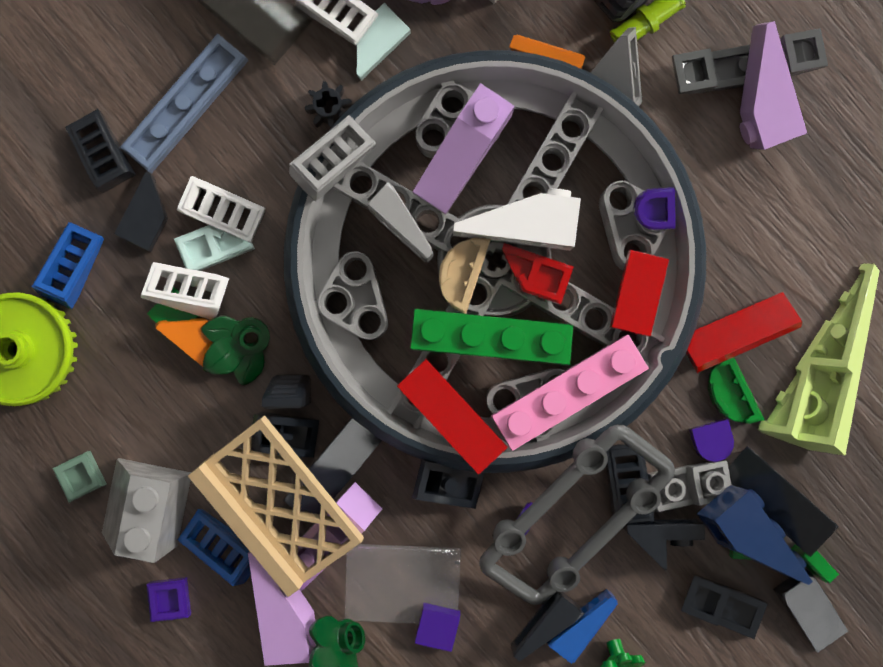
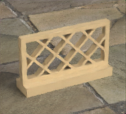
[188,415,364,597]

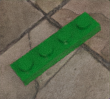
[410,309,573,365]

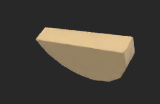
[439,237,491,314]

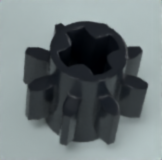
[305,81,353,129]

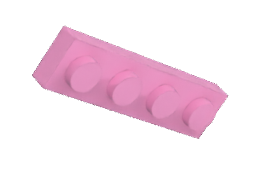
[491,334,649,451]

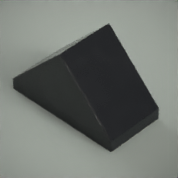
[251,412,319,458]

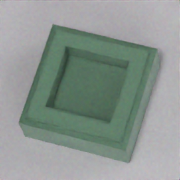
[52,451,107,502]

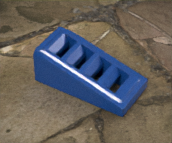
[32,222,104,309]
[177,509,251,586]
[547,589,618,664]

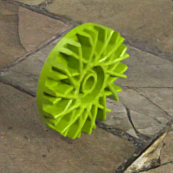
[0,293,78,406]

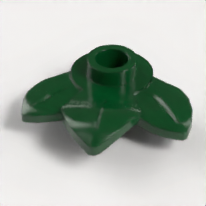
[201,316,270,386]
[309,616,365,667]

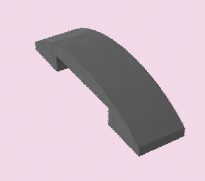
[672,28,828,94]

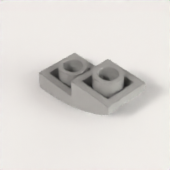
[648,460,732,512]

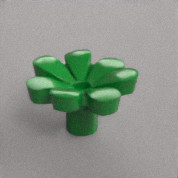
[600,639,646,667]

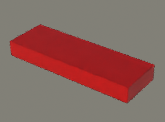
[686,292,802,373]
[397,359,508,475]

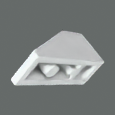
[453,188,581,251]

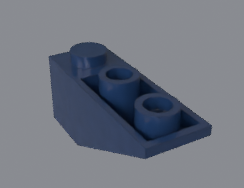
[697,485,813,585]

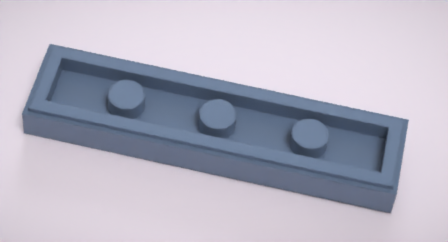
[120,34,248,174]

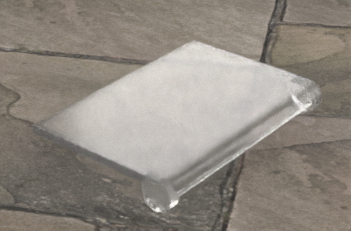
[345,544,461,623]

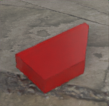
[502,243,574,305]

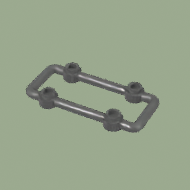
[479,425,675,605]

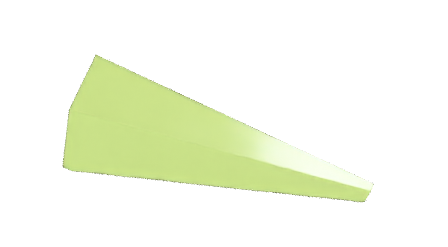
[758,264,879,456]

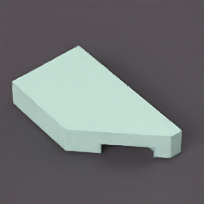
[357,3,411,81]
[174,225,255,271]

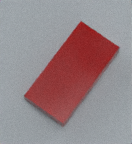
[610,250,669,337]

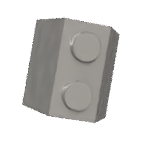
[102,458,191,563]

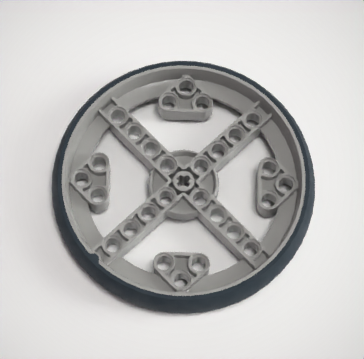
[284,50,706,473]

